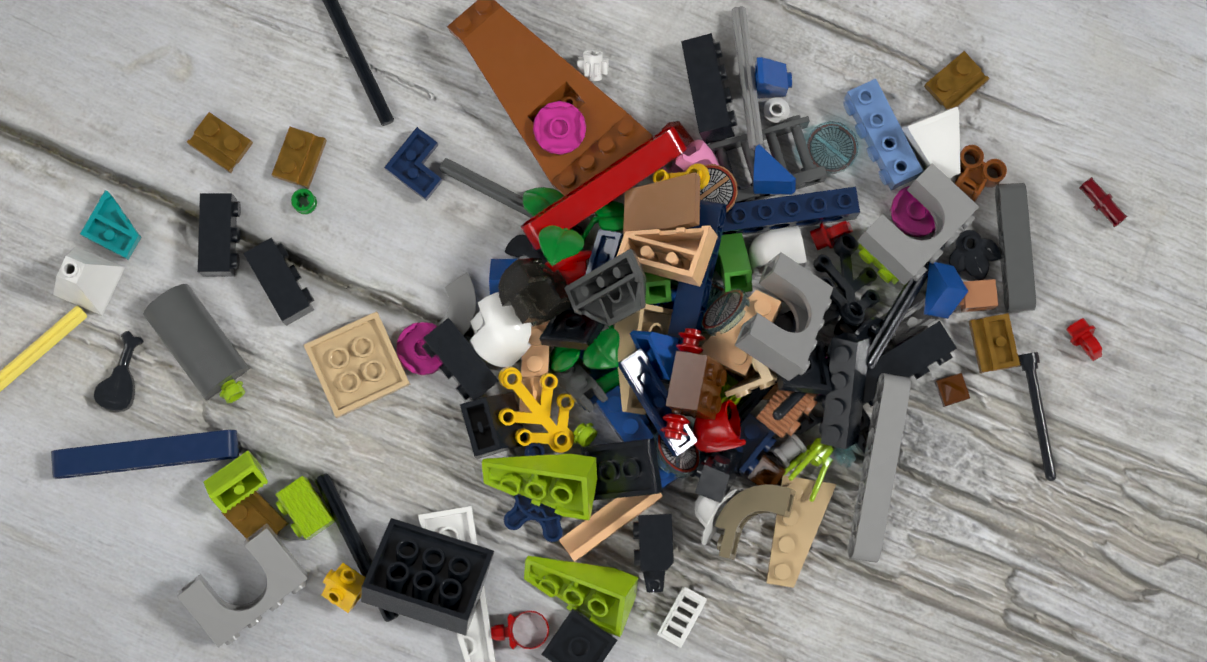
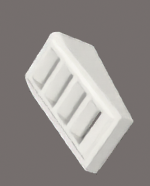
[657,586,707,648]

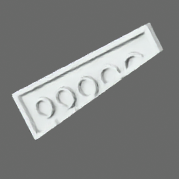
[418,506,496,662]

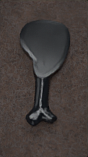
[94,331,144,412]

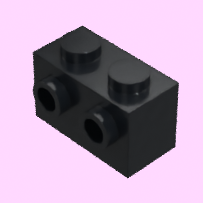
[695,448,744,503]

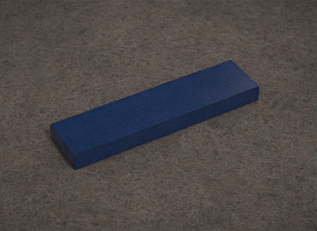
[618,348,697,457]

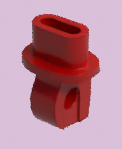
[809,221,853,251]
[1066,318,1103,361]

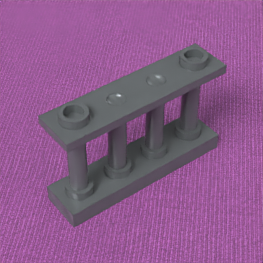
[708,115,827,203]

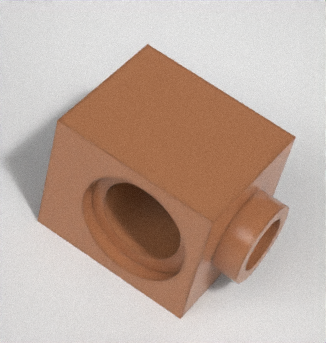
[958,279,998,313]

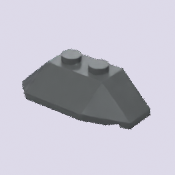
[564,249,646,326]

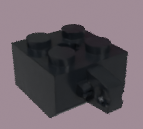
[633,514,674,593]

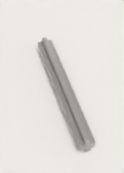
[732,6,763,150]

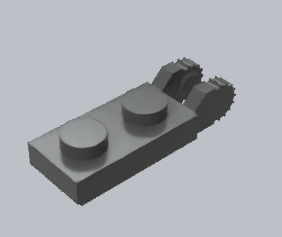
[551,362,608,413]

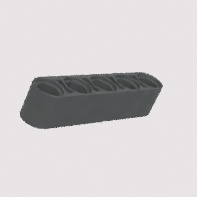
[995,183,1036,312]

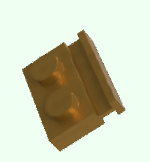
[924,51,990,109]
[187,112,253,173]
[271,126,327,189]
[969,313,1020,374]
[221,491,289,539]

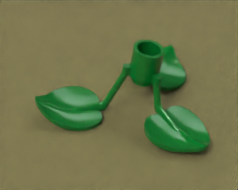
[523,187,624,266]
[549,325,620,372]

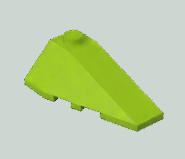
[482,454,597,520]
[524,556,639,637]

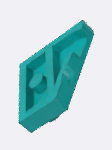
[80,190,142,260]

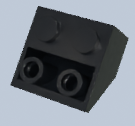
[460,392,527,459]

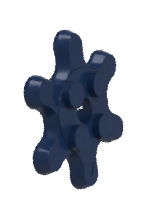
[503,443,563,542]

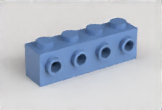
[843,79,923,191]

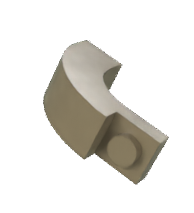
[715,484,796,560]

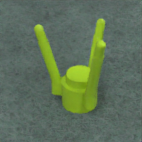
[784,438,834,502]

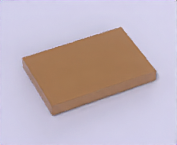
[623,172,700,237]

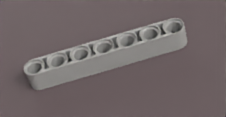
[848,373,911,563]

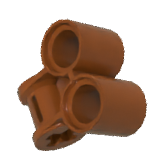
[954,145,1007,202]

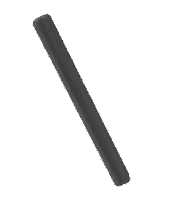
[440,158,582,235]

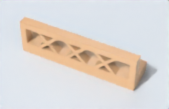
[559,493,663,562]

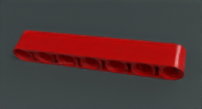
[521,125,687,250]

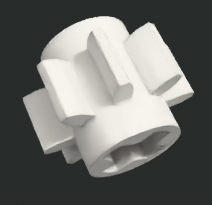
[577,50,609,81]

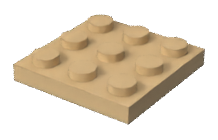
[304,311,411,418]

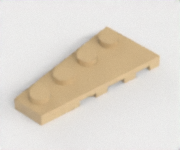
[766,475,836,588]

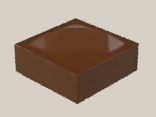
[935,373,970,407]
[747,455,786,485]

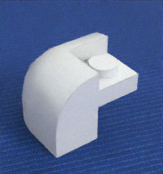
[747,226,807,280]
[469,291,536,367]

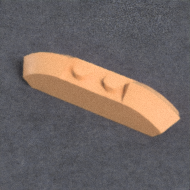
[520,285,553,412]

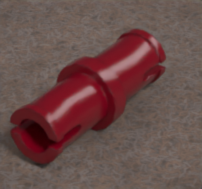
[1079,177,1128,228]

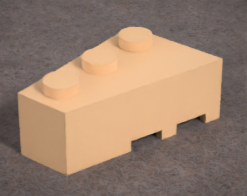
[616,226,718,287]
[700,290,782,379]

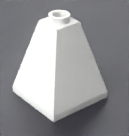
[901,107,960,182]
[53,247,125,316]

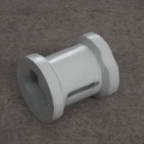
[771,434,807,468]

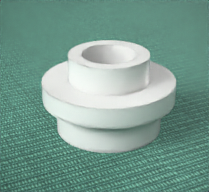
[763,97,790,124]

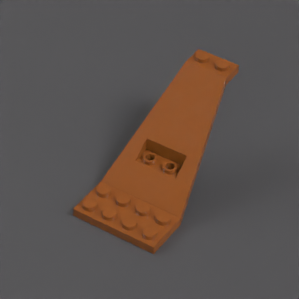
[447,0,653,196]

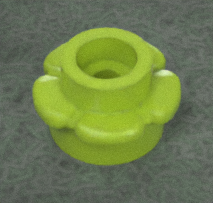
[219,379,245,404]
[573,423,598,447]

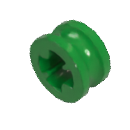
[291,189,317,215]

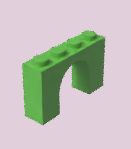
[644,233,753,304]

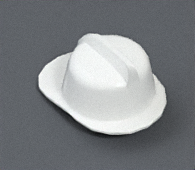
[694,489,739,545]

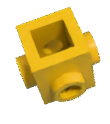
[321,563,366,613]

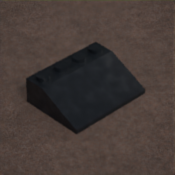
[361,518,494,636]

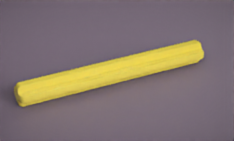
[0,306,87,392]

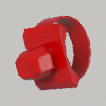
[491,611,549,650]

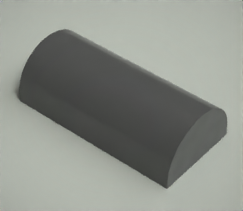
[143,284,250,401]

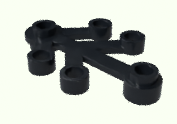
[813,233,880,326]

